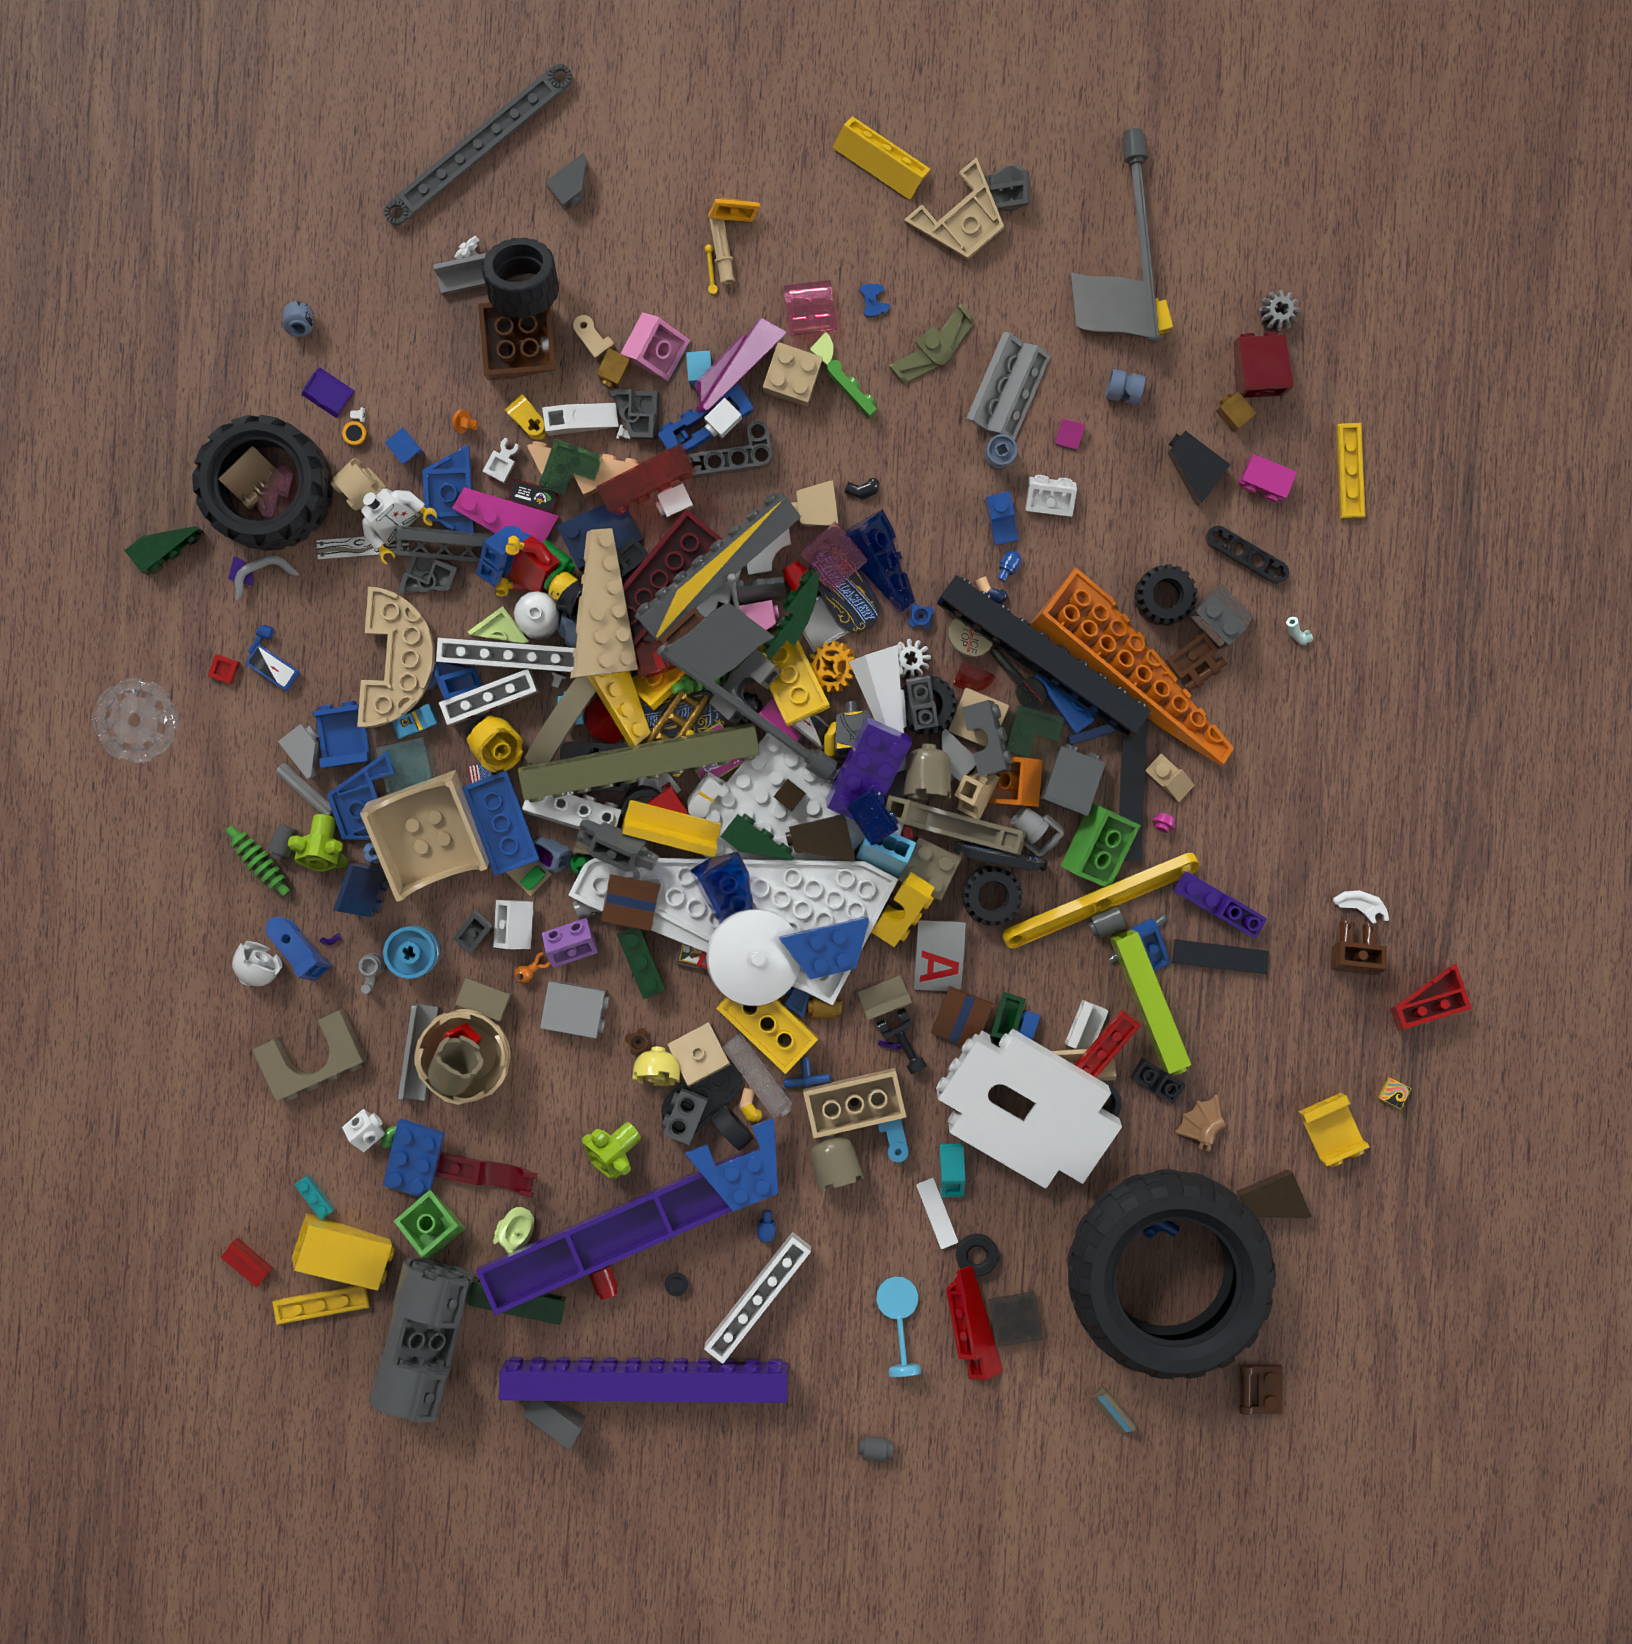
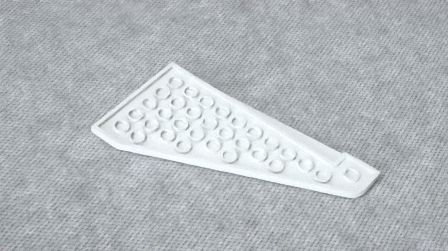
[568,858,898,1005]

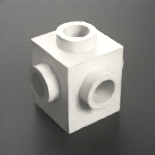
[342,1109,385,1152]

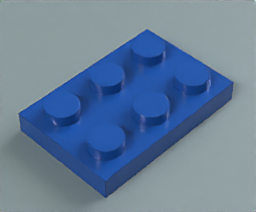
[383,1119,445,1198]

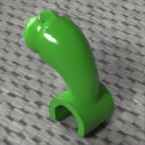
[380,1126,397,1148]

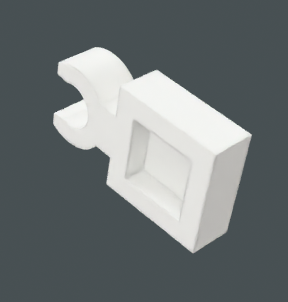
[483,438,520,484]

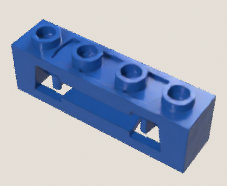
[658,384,754,461]

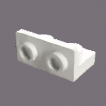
[1025,475,1077,517]

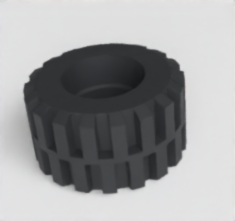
[1134,564,1198,626]
[902,675,957,735]
[962,866,1023,926]

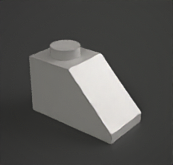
[278,724,320,779]
[941,728,976,782]

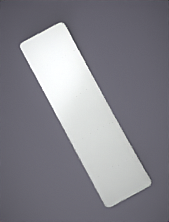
[916,1178,958,1249]

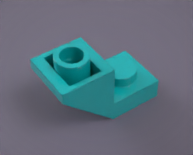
[938,1143,965,1198]

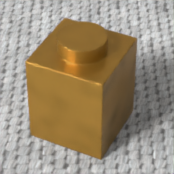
[596,348,632,389]
[1216,392,1256,432]

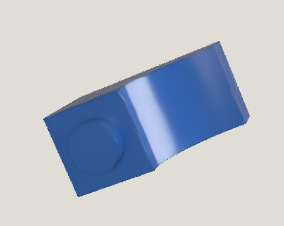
[984,491,1019,546]

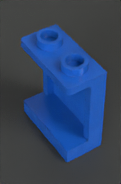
[312,701,372,768]

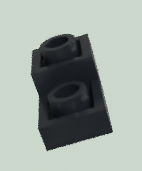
[1130,1058,1186,1104]

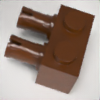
[1331,921,1387,975]

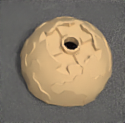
[414,1009,511,1105]

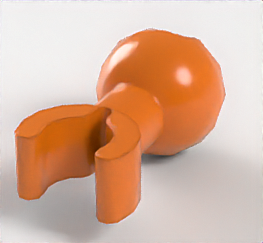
[514,952,550,984]

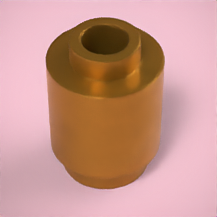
[808,996,842,1020]

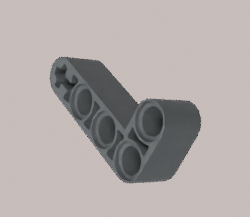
[680,420,772,479]

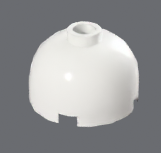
[232,941,282,987]

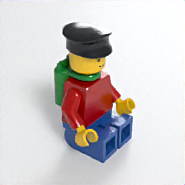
[476,526,583,618]

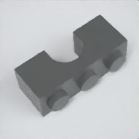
[709,649,782,725]
[962,700,1013,778]

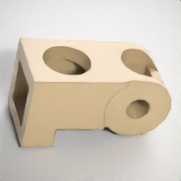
[573,315,616,362]

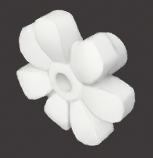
[455,236,479,259]

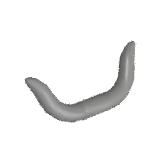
[234,556,299,600]

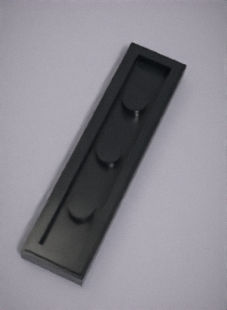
[1172,939,1269,974]

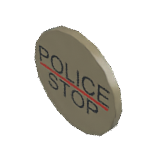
[948,618,993,658]

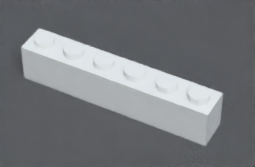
[436,638,575,672]
[704,1232,811,1364]

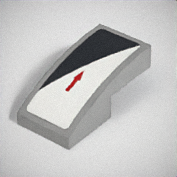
[783,715,829,750]

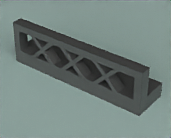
[396,526,494,562]

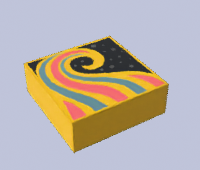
[1378,1077,1411,1109]

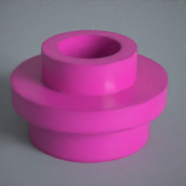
[1152,813,1176,833]

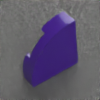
[228,556,254,586]

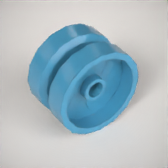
[383,925,441,979]

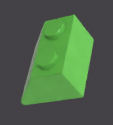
[394,1190,466,1259]

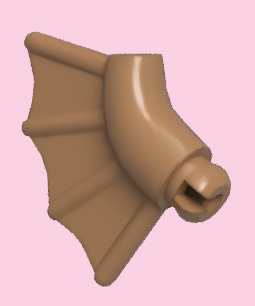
[1175,1095,1226,1152]

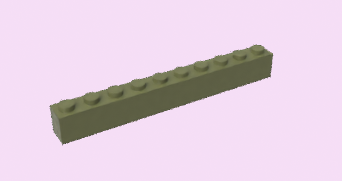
[518,723,760,802]

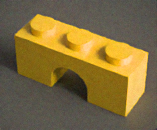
[871,872,935,947]

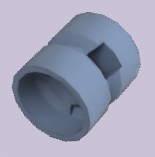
[1105,368,1146,406]
[984,434,1018,470]

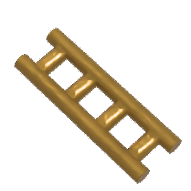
[643,691,711,778]

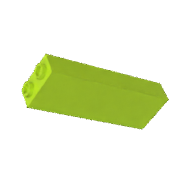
[1109,929,1191,1075]

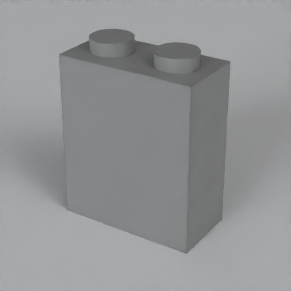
[540,980,610,1038]

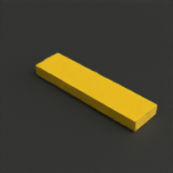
[1336,423,1365,519]
[272,1285,371,1325]

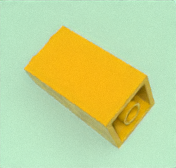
[292,1213,394,1291]

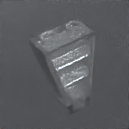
[722,1032,793,1118]

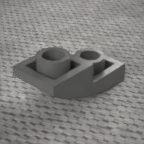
[906,676,938,730]

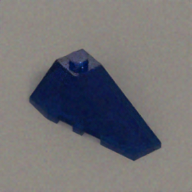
[838,509,915,612]
[689,852,753,925]

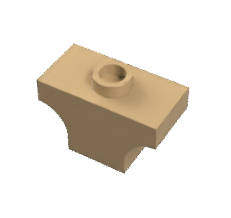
[954,768,1000,820]

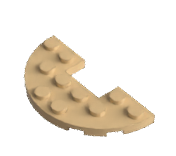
[357,587,435,728]

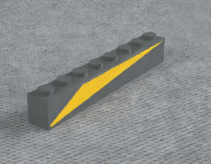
[634,493,801,641]

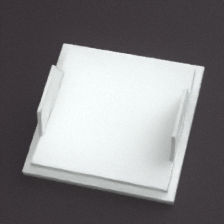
[803,595,849,652]

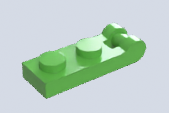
[827,360,877,419]

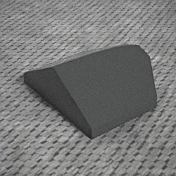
[985,164,1030,211]

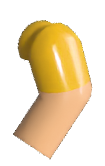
[740,1088,762,1122]

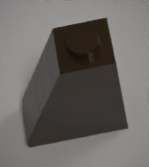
[785,814,855,861]
[1236,1169,1312,1218]

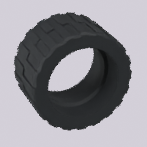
[482,237,559,318]

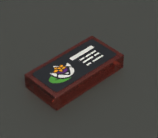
[507,478,559,514]

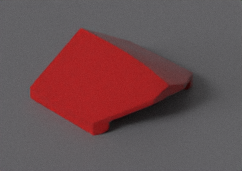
[586,697,624,744]

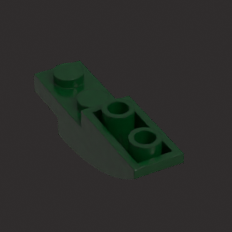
[762,569,819,659]

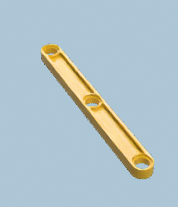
[1002,853,1200,948]

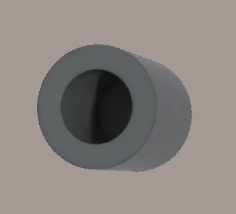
[1088,906,1126,939]

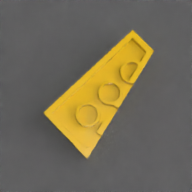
[588,671,651,746]

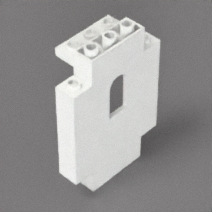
[936,1029,1122,1188]

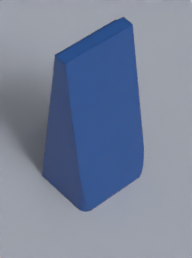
[1132,919,1171,971]

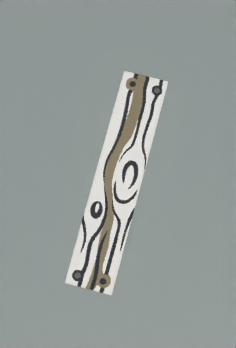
[316,537,409,559]

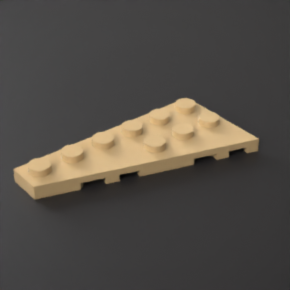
[570,528,638,679]

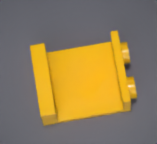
[1298,1093,1369,1167]

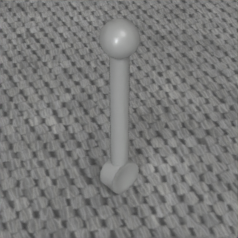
[727,574,743,613]

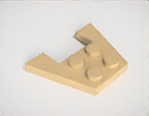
[904,157,1004,259]

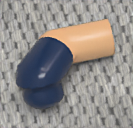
[975,576,1008,604]

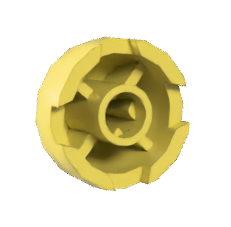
[632,1047,680,1086]

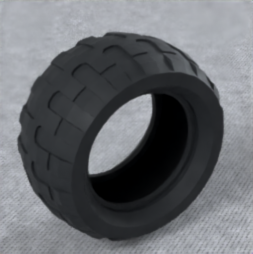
[1067,1169,1276,1379]

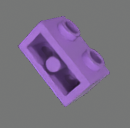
[542,918,598,968]

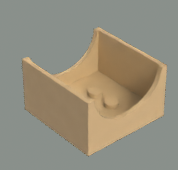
[360,770,489,902]

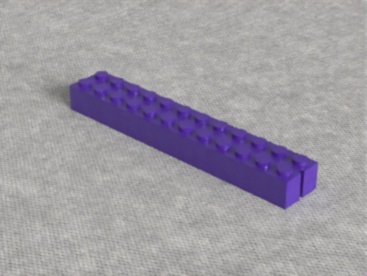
[476,1152,742,1315]
[499,1357,787,1403]

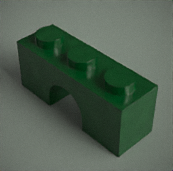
[616,927,667,1000]

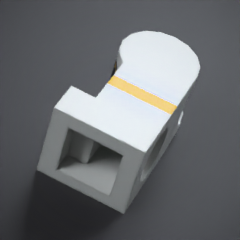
[687,771,728,818]

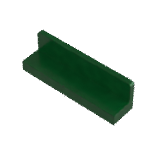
[469,1277,567,1325]

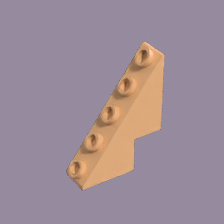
[527,441,640,498]

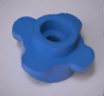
[908,604,934,629]

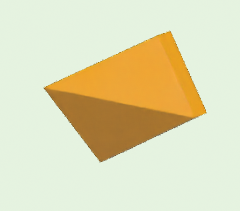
[708,198,760,222]

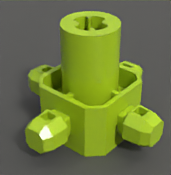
[288,814,348,872]
[582,1122,641,1179]

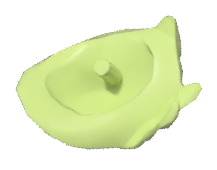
[493,1207,534,1253]

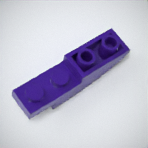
[1173,871,1267,939]

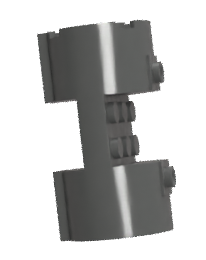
[369,1257,474,1422]

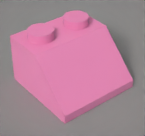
[620,312,690,382]

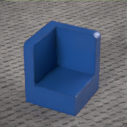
[385,427,425,464]

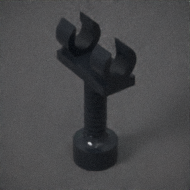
[876,1008,927,1074]

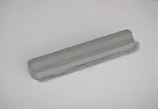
[276,763,333,816]

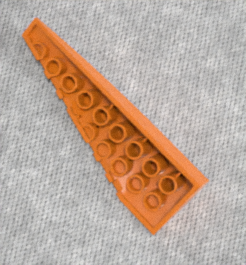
[1030,567,1234,766]

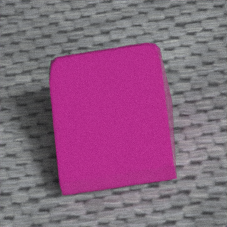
[1055,419,1085,450]

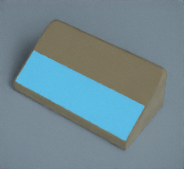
[1091,1387,1136,1433]

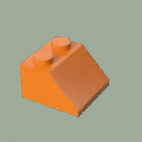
[988,757,1043,807]

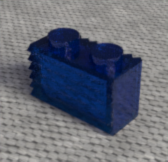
[845,788,899,846]

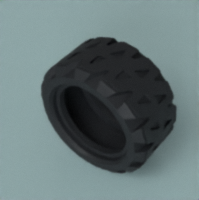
[192,415,333,551]

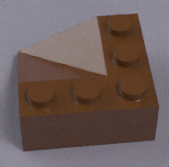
[478,303,556,381]

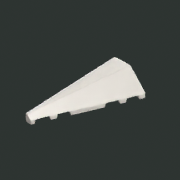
[849,645,907,772]

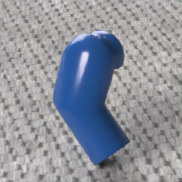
[1143,1221,1179,1238]

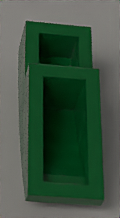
[989,992,1026,1048]

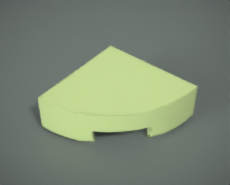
[810,332,833,366]

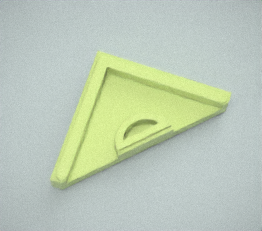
[468,606,529,644]

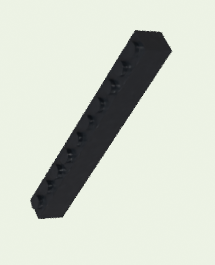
[937,575,1151,740]

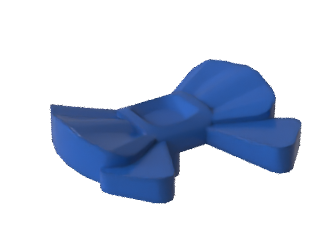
[859,283,890,317]

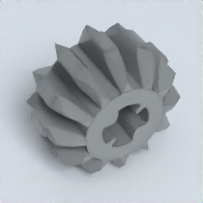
[1259,290,1300,331]

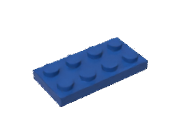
[462,770,540,876]

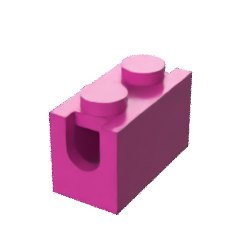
[1238,454,1297,503]

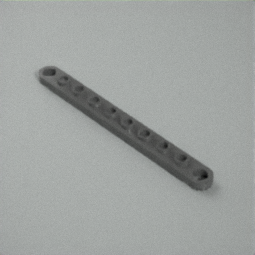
[384,64,573,226]

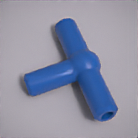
[784,1057,831,1088]

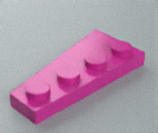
[453,487,559,543]

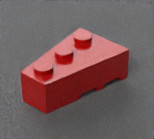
[1390,964,1472,1031]

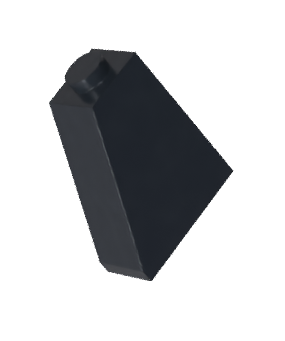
[1168,430,1231,505]

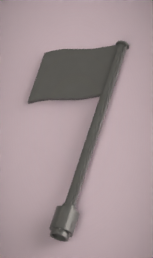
[1071,128,1162,343]
[657,603,841,783]

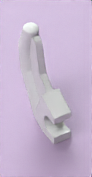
[1333,890,1389,923]

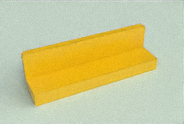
[833,116,930,199]
[622,800,721,858]

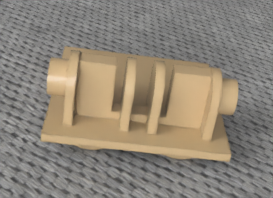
[218,446,285,510]

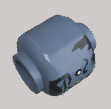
[283,301,314,337]

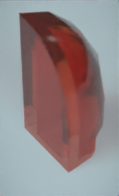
[953,661,996,691]

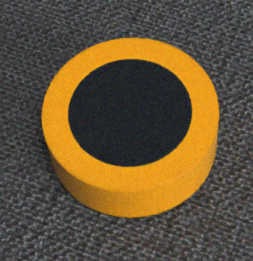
[342,421,367,446]

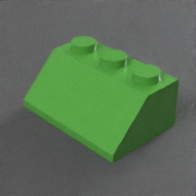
[1060,803,1141,887]

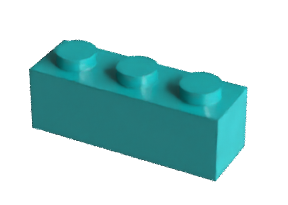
[294,1174,335,1220]

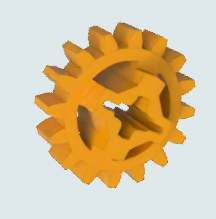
[810,641,857,693]

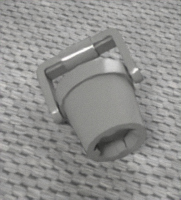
[1010,806,1064,857]

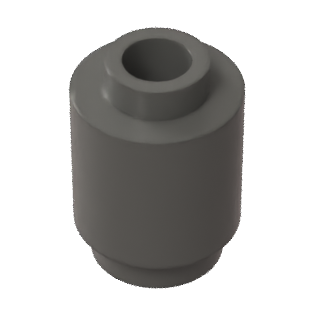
[268,824,298,860]
[858,1436,893,1462]

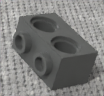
[661,1088,708,1145]

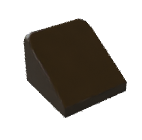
[773,779,806,812]

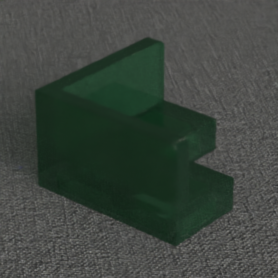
[539,439,603,496]
[1005,705,1064,757]

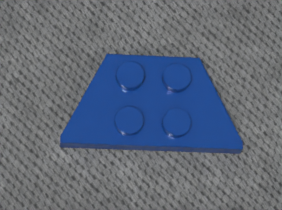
[422,446,475,532]
[779,917,869,979]

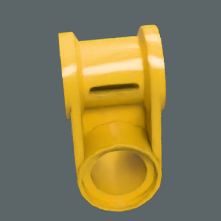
[505,394,547,440]

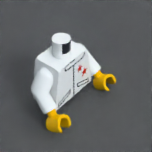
[361,488,438,564]

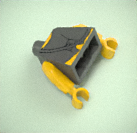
[824,701,875,764]

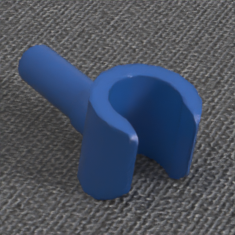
[248,625,274,654]

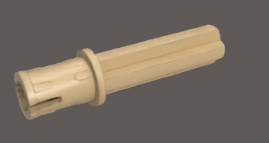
[710,219,735,284]

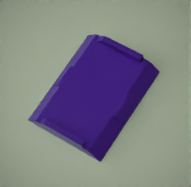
[301,367,355,418]

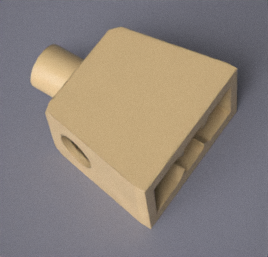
[791,480,839,529]

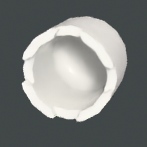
[514,591,563,640]

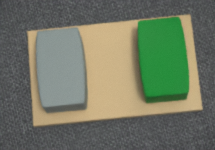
[506,861,552,896]

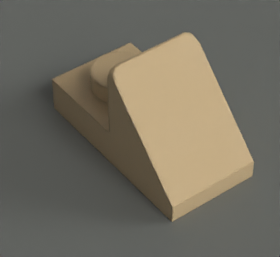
[1145,753,1195,803]

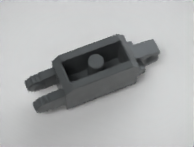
[576,819,659,872]

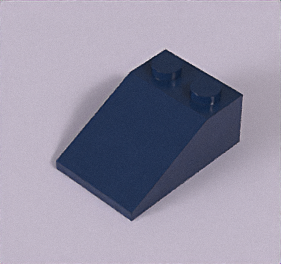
[557,497,643,572]
[333,863,389,917]

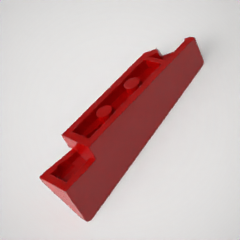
[946,1266,1003,1380]

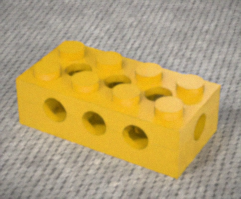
[716,997,818,1074]

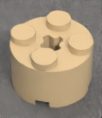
[330,458,386,511]

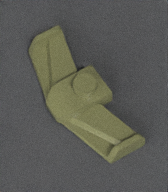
[888,303,975,384]

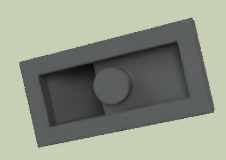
[453,910,494,954]

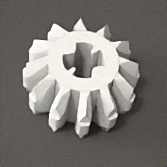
[898,639,931,679]

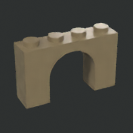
[253,1008,367,1102]

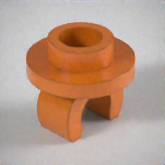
[452,409,478,433]

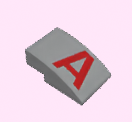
[913,920,966,991]

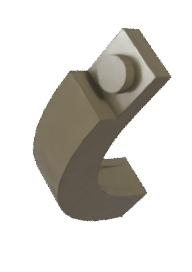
[521,677,597,767]
[883,795,1026,855]

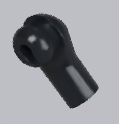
[844,478,880,500]

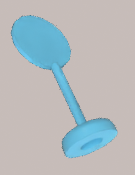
[876,1276,922,1377]

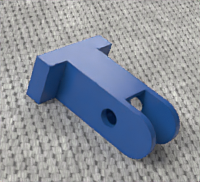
[266,916,333,981]

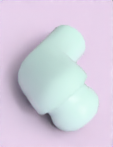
[1286,617,1313,646]

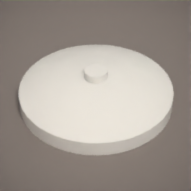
[706,909,800,1006]

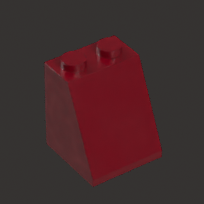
[1233,332,1294,398]

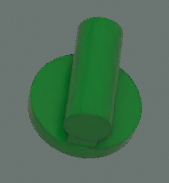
[570,854,595,875]

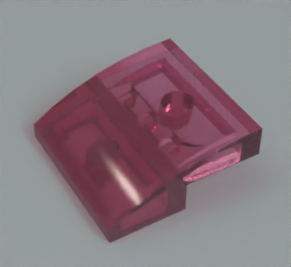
[784,280,836,336]
[257,464,293,518]
[800,521,867,591]

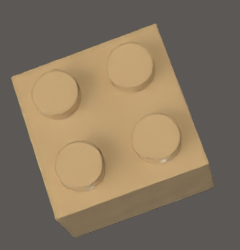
[763,342,823,407]

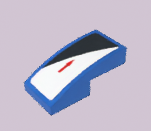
[246,644,300,691]

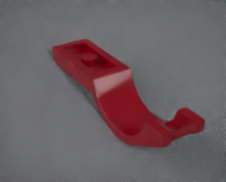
[435,1152,538,1198]

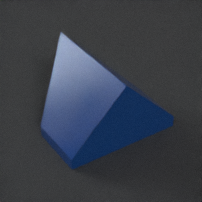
[434,659,482,700]

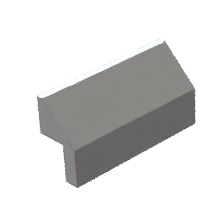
[966,332,1051,441]

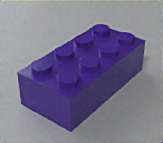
[826,717,912,827]

